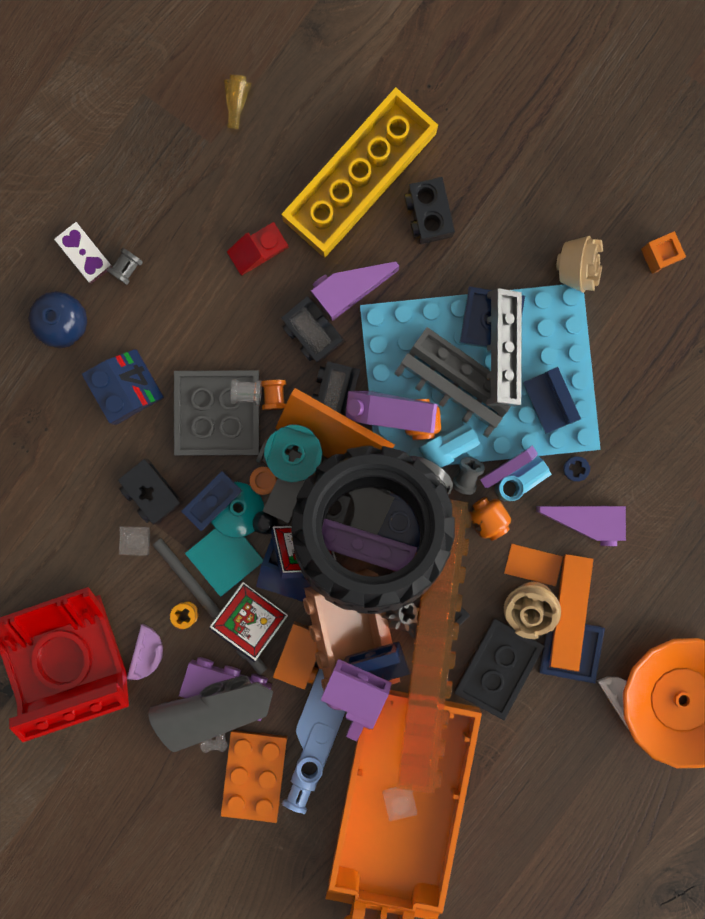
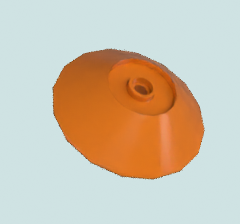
[623,638,705,768]

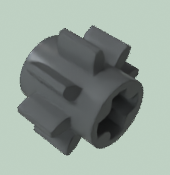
[382,603,419,631]

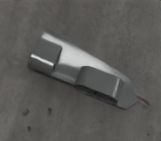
[149,676,273,752]

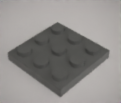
[174,370,260,456]

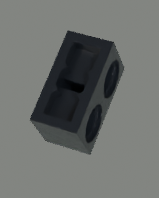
[404,177,455,245]

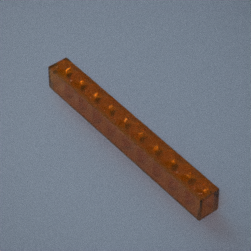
[396,500,472,794]

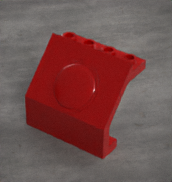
[0,587,129,742]

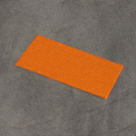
[504,544,563,586]

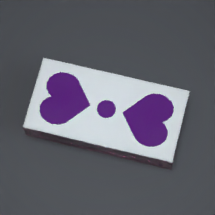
[54,222,113,284]

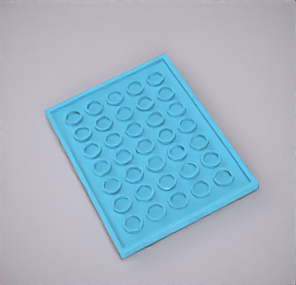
[360,284,601,465]

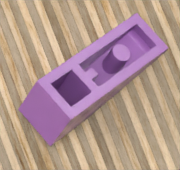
[311,262,399,321]
[346,391,437,433]
[536,506,626,546]

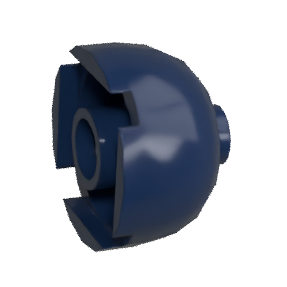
[28,291,87,348]

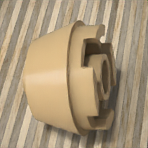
[556,236,603,293]
[504,582,561,639]

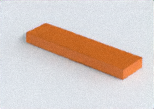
[549,554,593,672]

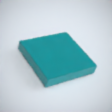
[185,529,263,597]

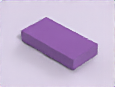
[480,445,538,488]

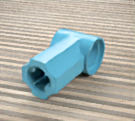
[419,423,480,468]
[495,455,552,501]

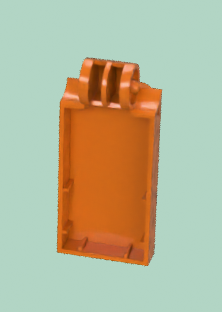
[325,690,482,919]

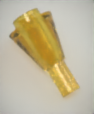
[224,75,252,129]

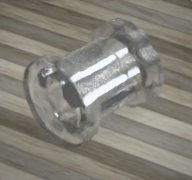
[231,378,262,406]

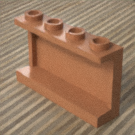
[303,569,400,691]

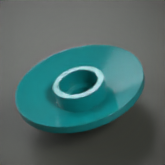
[211,482,264,538]

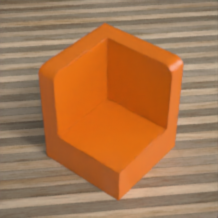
[641,231,686,274]

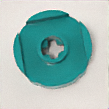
[264,425,322,482]

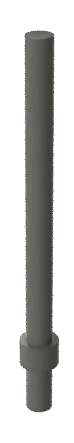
[153,538,268,675]

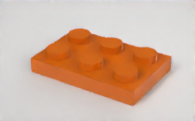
[221,730,287,823]

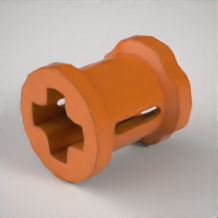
[261,380,286,410]

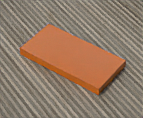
[276,388,395,458]

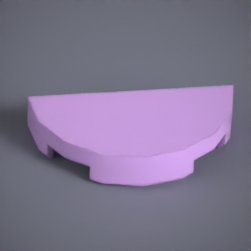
[127,624,163,680]

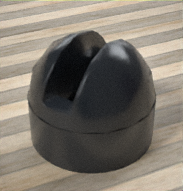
[253,511,278,535]

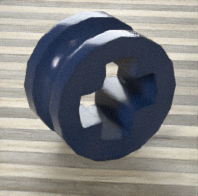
[564,456,590,482]

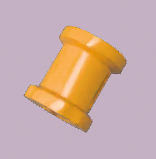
[170,601,199,629]

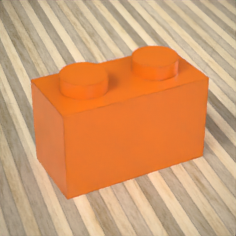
[273,621,319,690]

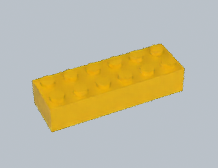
[281,87,438,258]

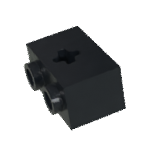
[118,459,184,525]

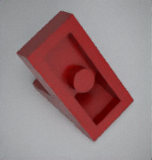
[227,222,289,276]

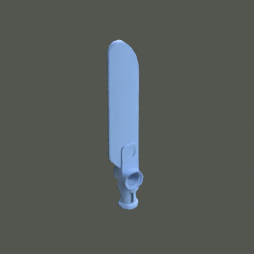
[282,668,346,814]

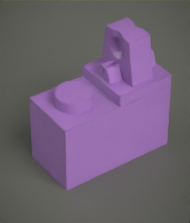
[321,659,392,741]

